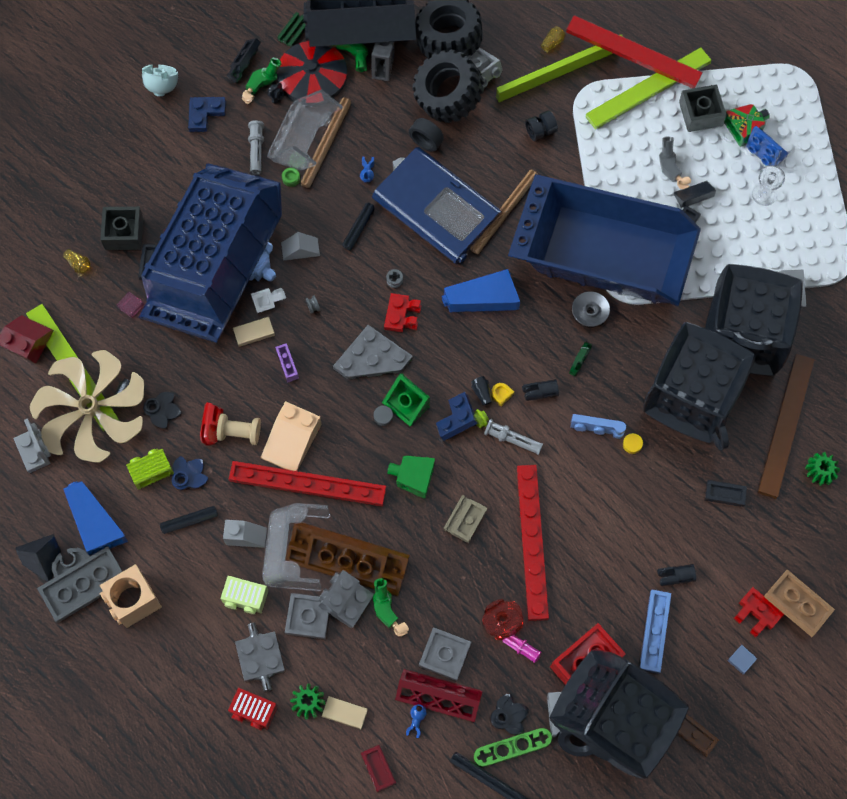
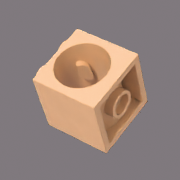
[100,564,162,628]

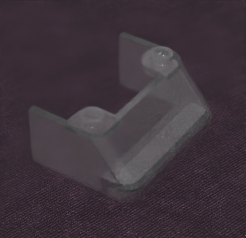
[267,89,343,171]
[262,503,330,591]

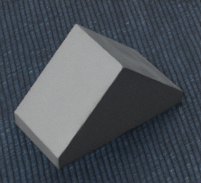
[281,232,320,261]

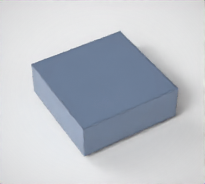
[727,645,757,674]

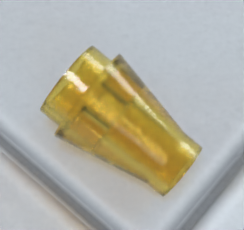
[540,26,566,52]
[63,249,90,273]

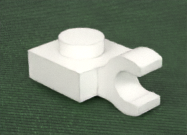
[251,288,286,313]

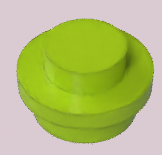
[474,409,489,428]

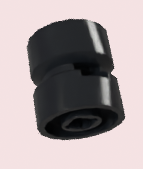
[525,110,558,141]

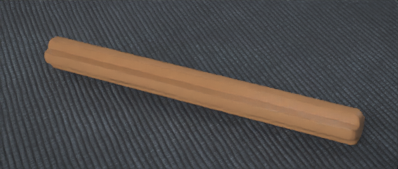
[301,97,351,188]
[470,170,538,254]

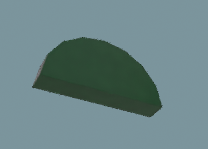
[569,342,592,376]

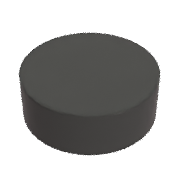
[374,406,393,426]

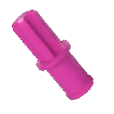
[503,632,542,663]

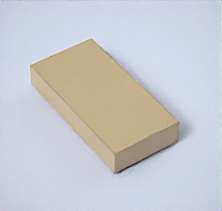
[233,317,275,347]
[322,696,368,730]

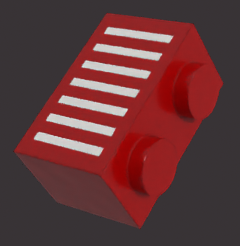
[228,688,278,731]

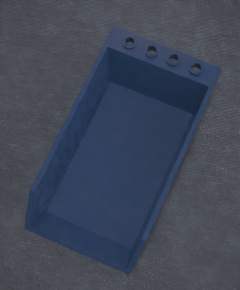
[139,163,282,343]
[508,174,701,306]

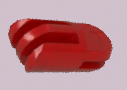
[200,402,223,446]

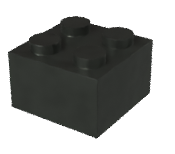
[679,84,726,132]
[100,206,143,250]

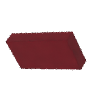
[361,744,396,793]

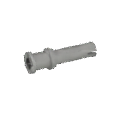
[248,120,264,175]
[484,419,543,455]

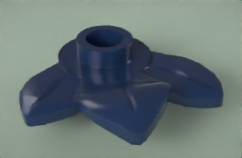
[171,456,208,490]

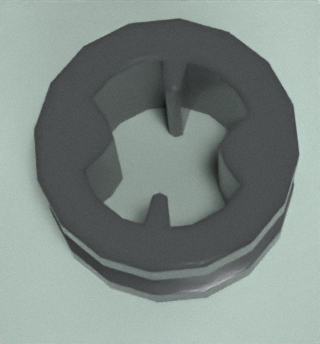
[386,269,403,288]
[305,296,320,314]

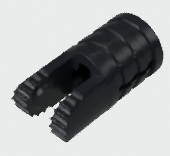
[522,379,559,401]
[657,564,696,586]

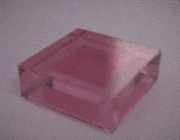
[117,292,144,318]

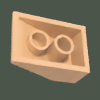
[261,401,322,471]

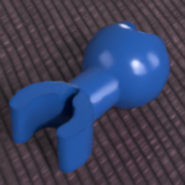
[360,156,374,182]
[406,704,427,738]

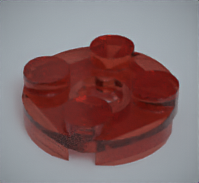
[482,599,524,640]

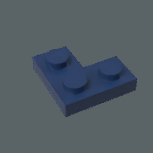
[188,97,226,132]
[436,392,478,441]

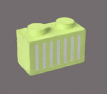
[220,576,268,614]

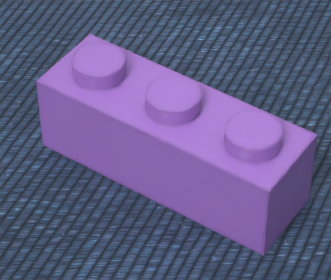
[275,343,299,382]

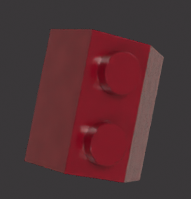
[0,315,54,364]

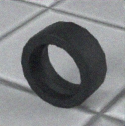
[408,118,444,152]

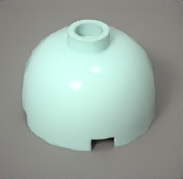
[142,65,178,96]

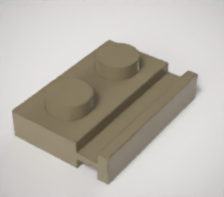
[444,495,487,543]

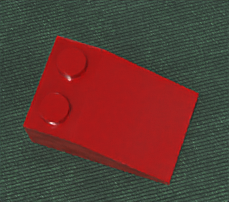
[550,623,626,685]

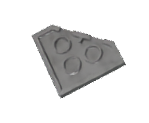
[333,325,413,379]

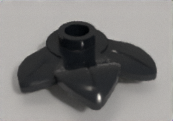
[143,392,181,429]
[490,694,529,735]

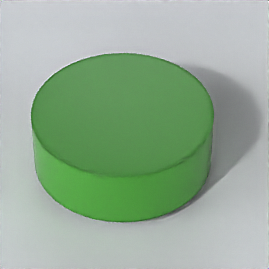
[282,168,300,187]

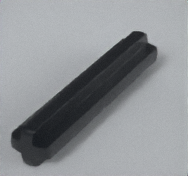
[342,202,374,251]
[160,506,218,534]

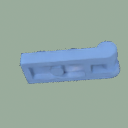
[570,414,626,439]

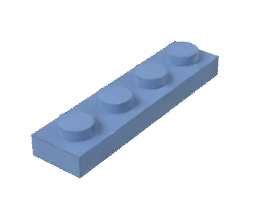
[640,590,671,674]

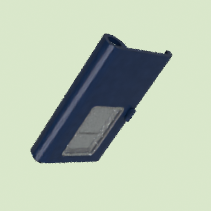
[372,147,502,264]

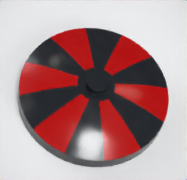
[277,41,347,105]

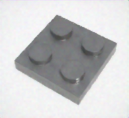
[285,593,329,639]
[419,627,471,681]

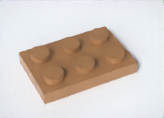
[764,570,835,637]

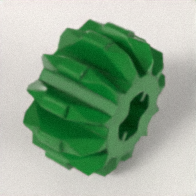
[805,452,840,486]
[290,684,326,720]

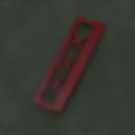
[395,669,483,722]

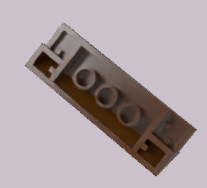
[285,521,410,596]

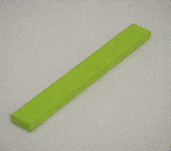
[496,35,623,102]
[585,48,711,130]
[26,304,119,431]

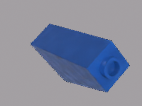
[442,269,520,312]
[63,481,128,556]

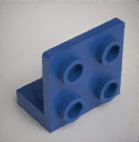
[746,126,789,169]

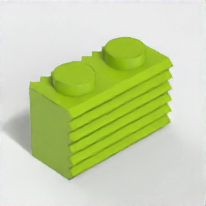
[126,449,174,490]

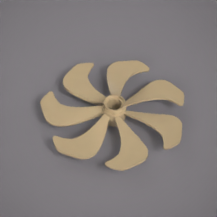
[30,350,144,463]

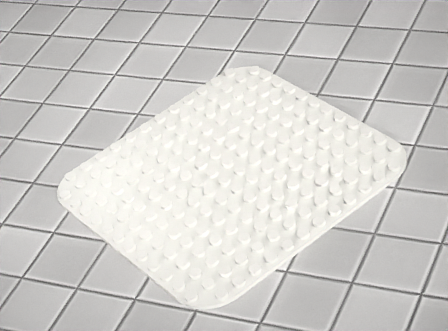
[573,64,847,305]

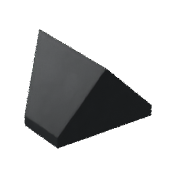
[15,534,61,582]

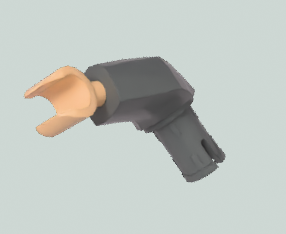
[659,136,691,189]

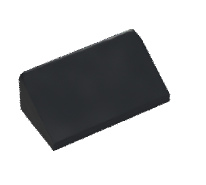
[673,181,716,208]

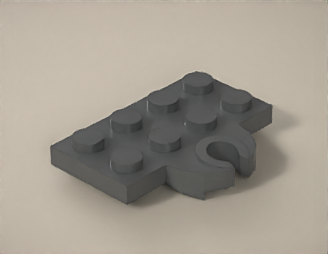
[37,546,123,623]

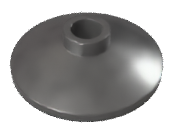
[572,292,610,327]

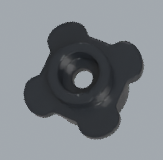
[268,83,285,104]

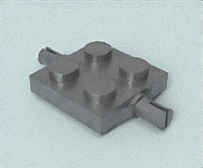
[235,623,284,692]

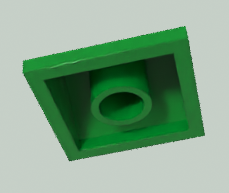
[382,373,430,426]

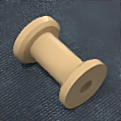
[217,414,261,445]

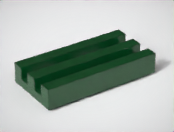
[277,12,306,47]

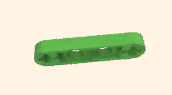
[474,728,552,767]

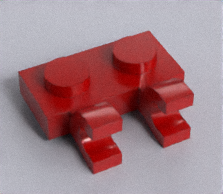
[384,293,422,332]
[734,587,784,638]

